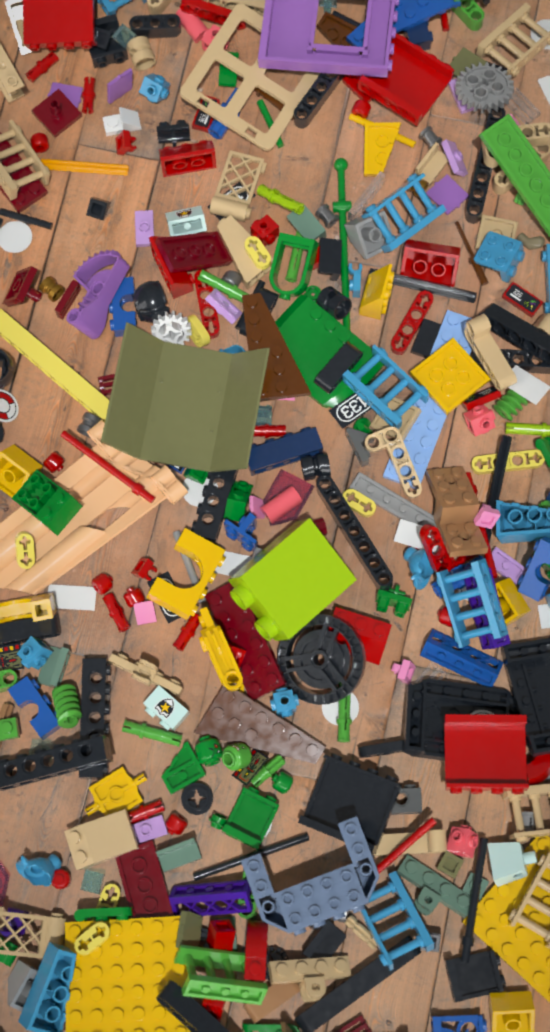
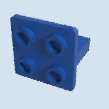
[224,512,258,552]

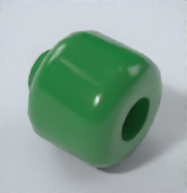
[271,771,293,794]

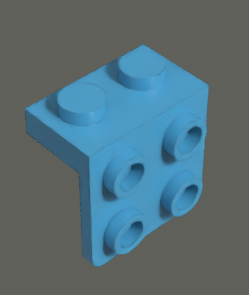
[474,231,525,283]

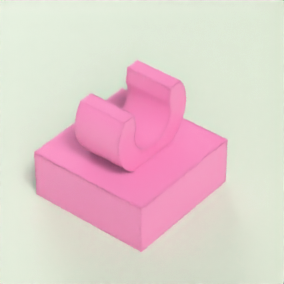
[473,504,501,529]
[391,659,416,685]

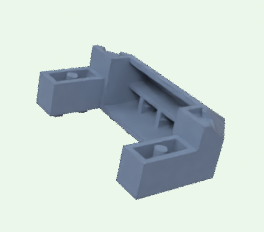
[241,816,380,936]

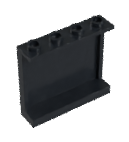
[298,753,402,854]

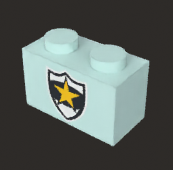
[165,205,207,236]
[143,686,190,731]

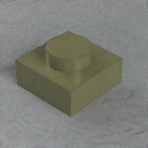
[436,851,464,879]

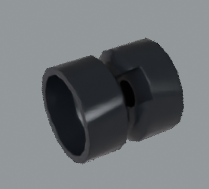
[317,286,352,320]
[300,452,331,481]

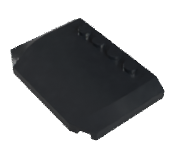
[502,638,550,757]
[403,679,519,761]

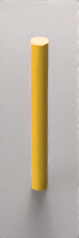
[349,113,416,148]

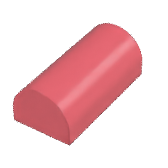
[176,9,208,43]
[260,486,302,524]

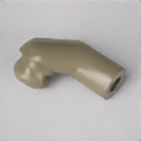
[517,232,545,250]

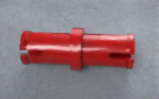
[25,51,59,83]
[82,77,96,114]
[253,423,286,439]
[102,593,131,633]
[172,613,200,652]
[128,799,165,824]

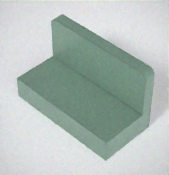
[287,203,327,240]
[37,646,71,688]
[156,838,202,873]

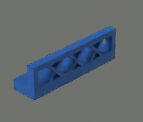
[420,629,504,687]

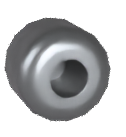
[221,270,242,288]

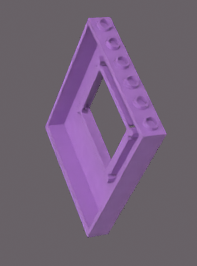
[258,0,399,78]

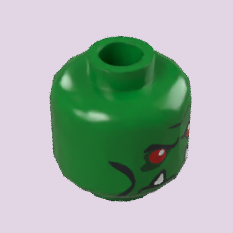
[195,736,223,767]

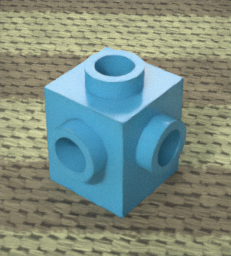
[139,73,171,103]
[17,636,53,670]
[270,688,299,718]

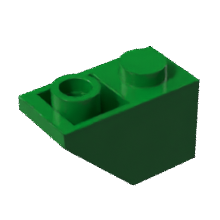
[224,481,254,522]

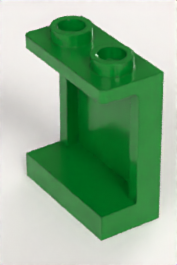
[222,786,279,850]

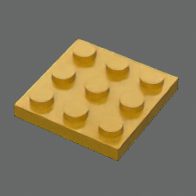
[410,338,490,415]

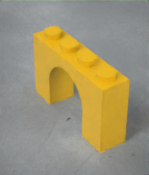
[146,528,226,620]
[0,592,56,624]

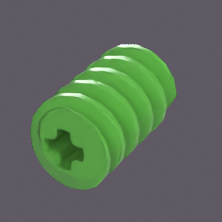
[493,389,528,421]
[52,684,82,728]

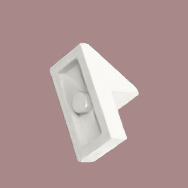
[102,107,142,136]

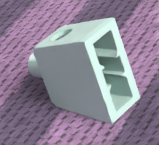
[487,842,538,887]

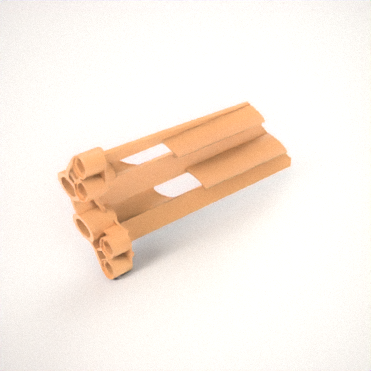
[0,420,188,595]

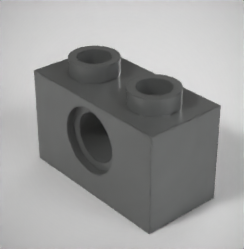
[391,784,422,815]

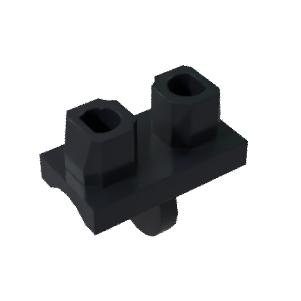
[156,120,191,147]

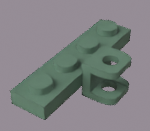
[397,854,471,919]

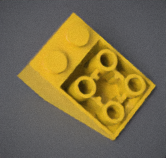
[359,264,395,320]

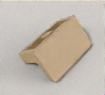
[415,142,449,187]

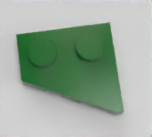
[161,741,206,795]

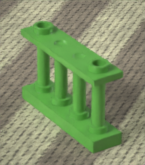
[174,945,268,1005]

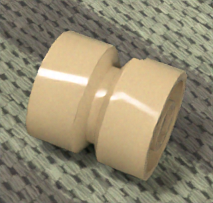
[127,36,156,71]

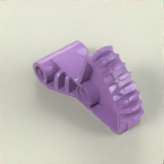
[67,250,130,339]

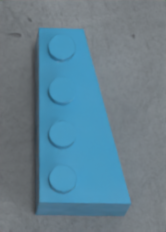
[496,500,550,544]

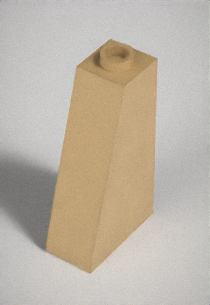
[217,215,273,290]

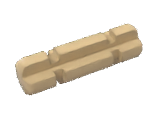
[345,915,377,949]

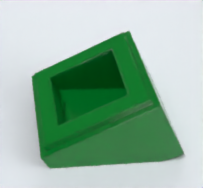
[183,468,208,485]

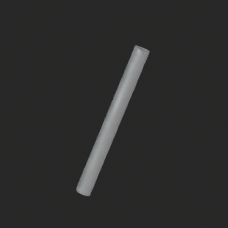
[173,530,206,603]

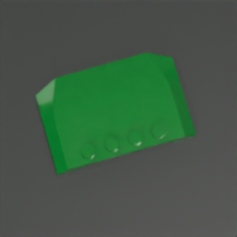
[275,294,385,408]

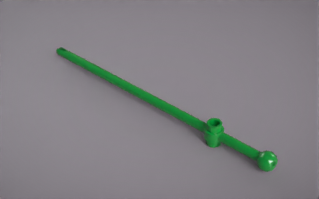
[333,158,352,331]

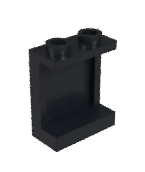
[89,14,128,69]
[444,950,506,1003]

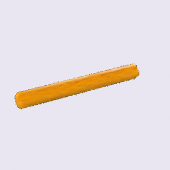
[40,158,129,176]

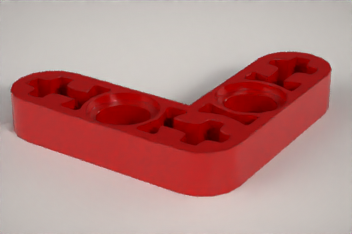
[419,524,475,572]

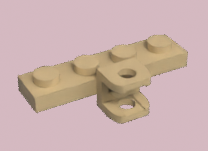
[108,653,184,697]
[268,956,351,1002]

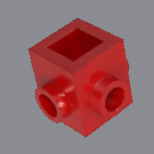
[251,214,279,247]

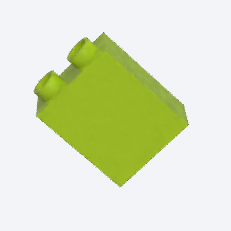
[228,518,357,641]

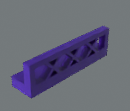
[464,567,511,650]
[169,880,253,916]

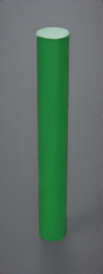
[257,99,284,148]

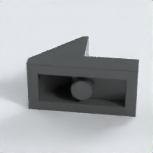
[345,428,374,467]

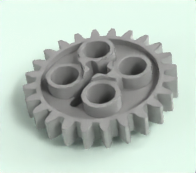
[455,62,514,113]

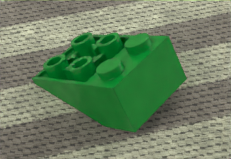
[12,469,83,536]

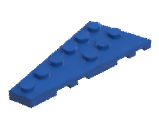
[346,0,461,47]

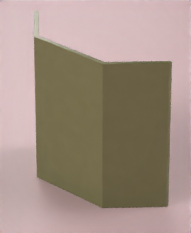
[101,322,270,472]

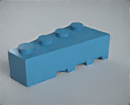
[18,942,76,1032]

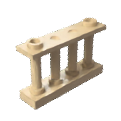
[476,3,550,77]
[0,43,24,104]
[0,120,50,200]
[502,784,550,843]
[508,852,550,949]

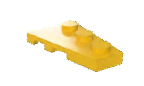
[364,122,401,177]

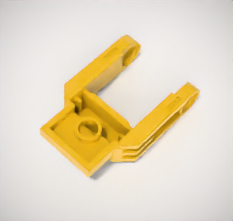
[198,607,244,693]

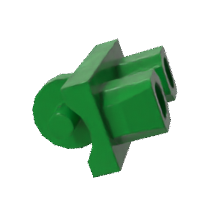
[375,584,412,618]

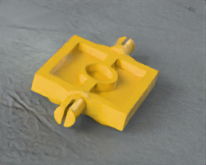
[85,767,147,816]

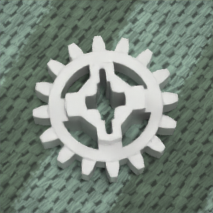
[151,311,192,345]

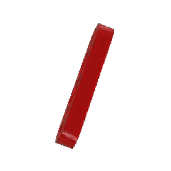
[180,0,246,30]
[194,269,220,339]
[390,291,434,355]

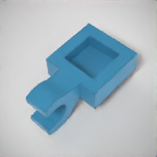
[348,263,363,298]

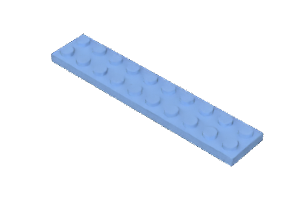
[383,310,472,490]

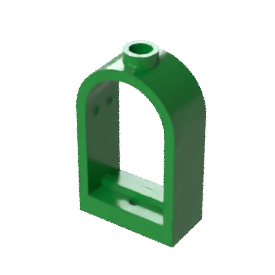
[269,233,319,301]

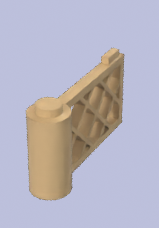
[210,150,267,222]
[0,907,67,959]

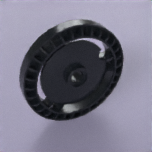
[277,614,366,705]

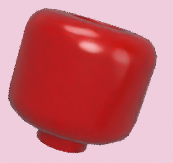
[351,99,371,119]
[30,133,49,153]
[43,452,65,473]
[91,573,113,595]
[123,587,145,608]
[438,606,453,627]
[165,813,188,835]
[51,869,72,890]

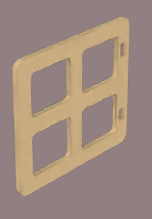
[180,4,320,151]

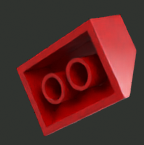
[159,140,217,177]
[149,236,195,299]
[400,239,461,287]
[328,607,392,665]

